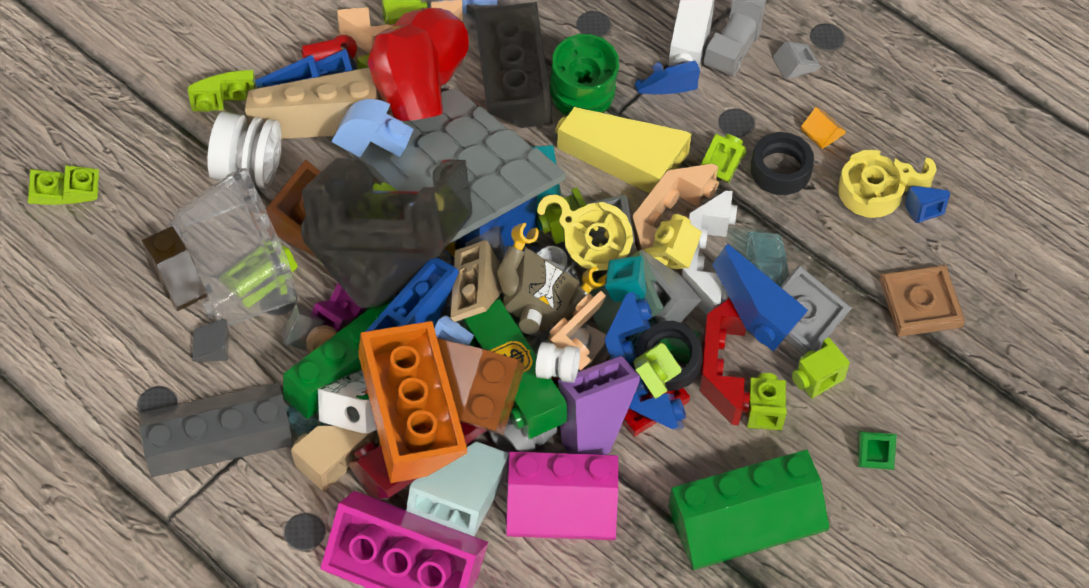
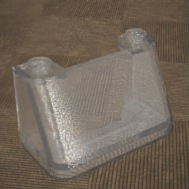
[168,168,296,326]

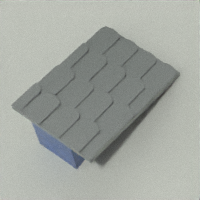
[347,89,565,248]

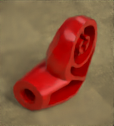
[368,8,469,121]

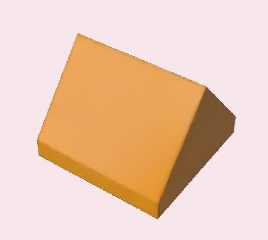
[801,107,846,149]

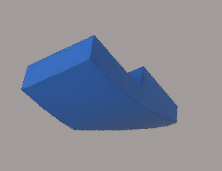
[634,60,700,95]

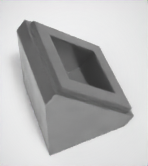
[282,304,325,351]

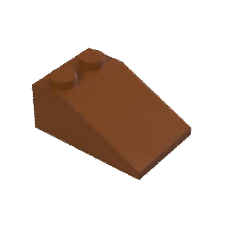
[257,160,373,272]
[437,338,525,435]

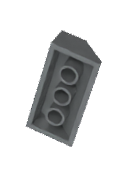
[139,382,293,477]

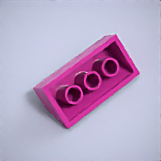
[320,491,489,588]

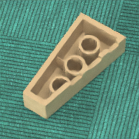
[245,68,383,139]

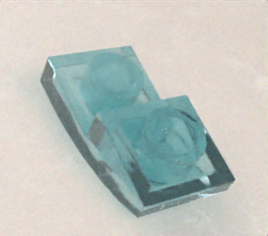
[747,232,789,287]

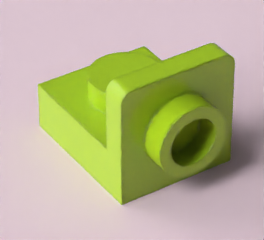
[701,134,747,184]
[633,342,681,399]

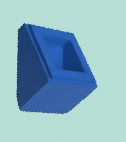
[905,186,950,223]

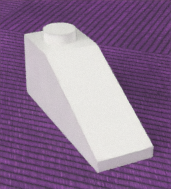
[668,0,715,68]

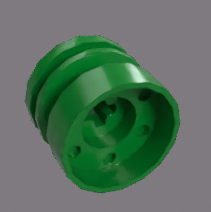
[549,34,619,116]

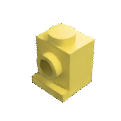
[645,214,702,269]

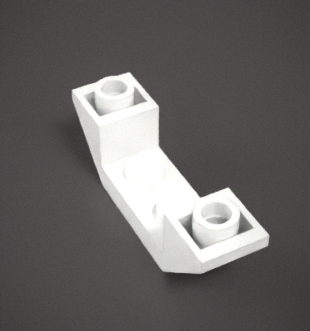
[682,191,737,315]

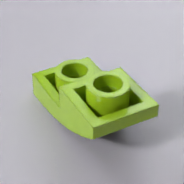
[188,70,257,112]
[27,165,99,205]

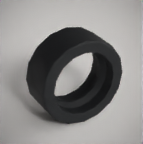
[751,132,814,195]
[635,320,703,391]

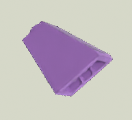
[558,356,640,455]

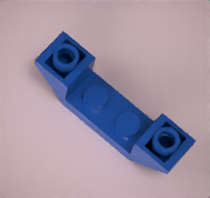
[604,292,686,430]

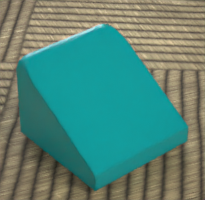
[605,255,646,302]

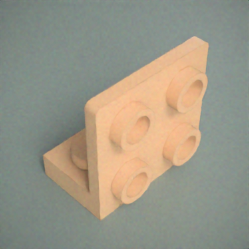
[547,291,606,372]

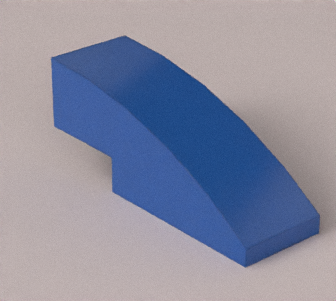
[255,49,358,89]

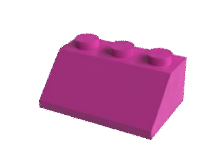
[506,452,618,540]

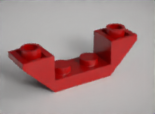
[699,298,750,426]

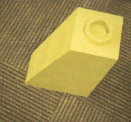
[555,107,692,194]

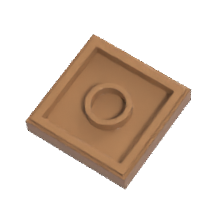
[879,265,965,337]

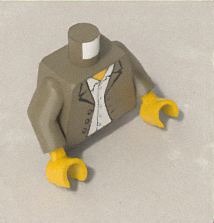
[497,223,607,334]

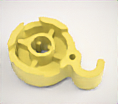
[838,150,937,218]
[537,195,633,271]

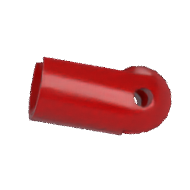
[301,35,357,61]

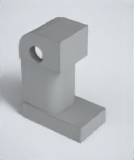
[704,0,767,77]

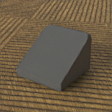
[192,319,229,362]

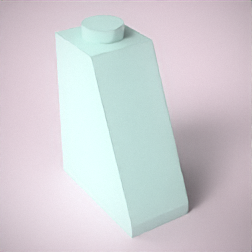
[406,442,509,536]

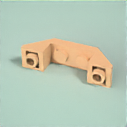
[337,0,463,54]
[632,164,719,251]

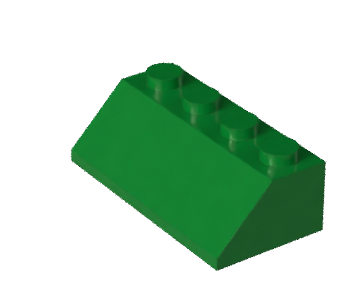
[668,449,830,570]

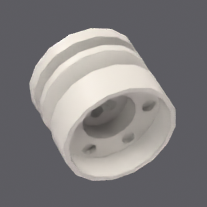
[207,112,281,189]

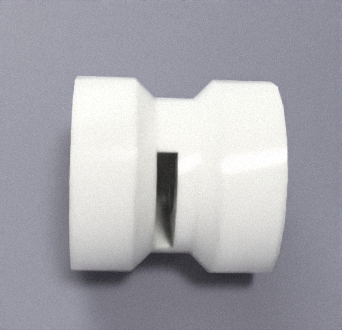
[536,342,580,383]

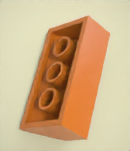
[358,321,468,483]

